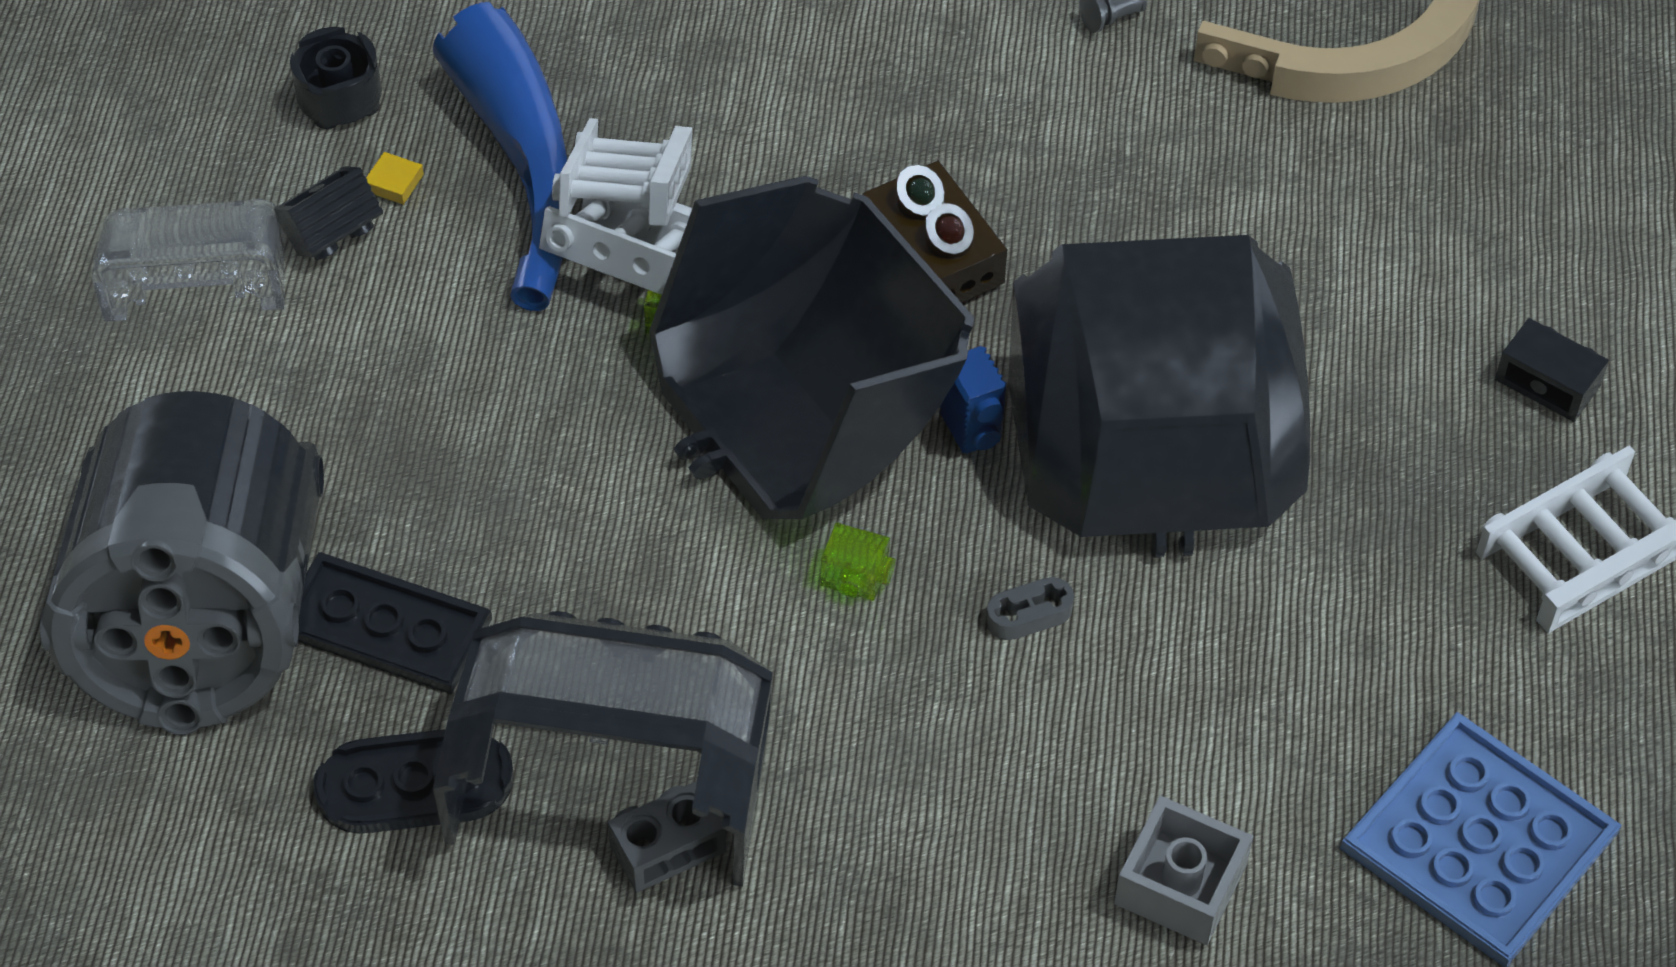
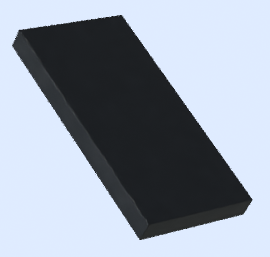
[298,552,492,694]

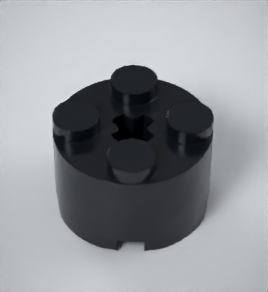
[290,26,382,129]

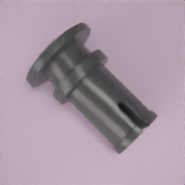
[1079,0,1147,33]

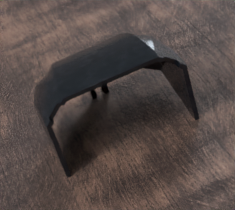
[649,175,975,519]
[1008,235,1310,558]

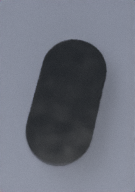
[314,729,514,834]

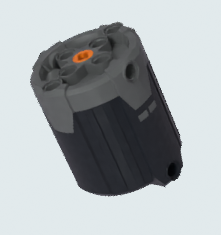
[40,391,324,735]

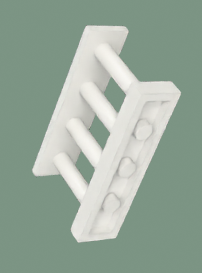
[552,118,692,226]
[539,199,692,295]
[1476,445,1676,633]

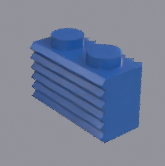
[940,346,1007,454]

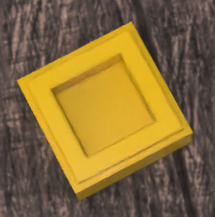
[366,152,424,205]

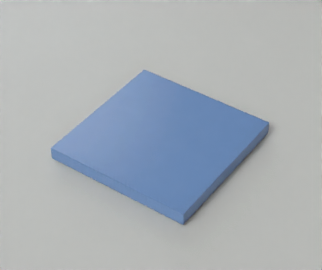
[1340,712,1622,967]

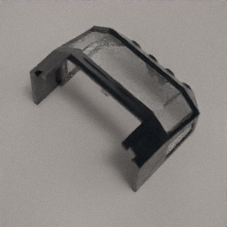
[433,611,773,887]

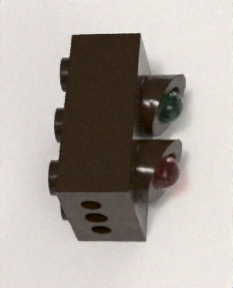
[862,160,1008,303]

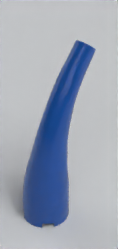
[433,2,567,311]

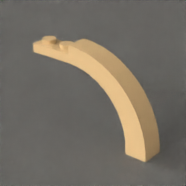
[1194,0,1480,103]

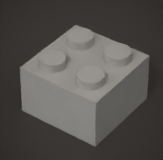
[1114,795,1254,946]

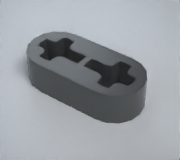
[986,577,1074,640]

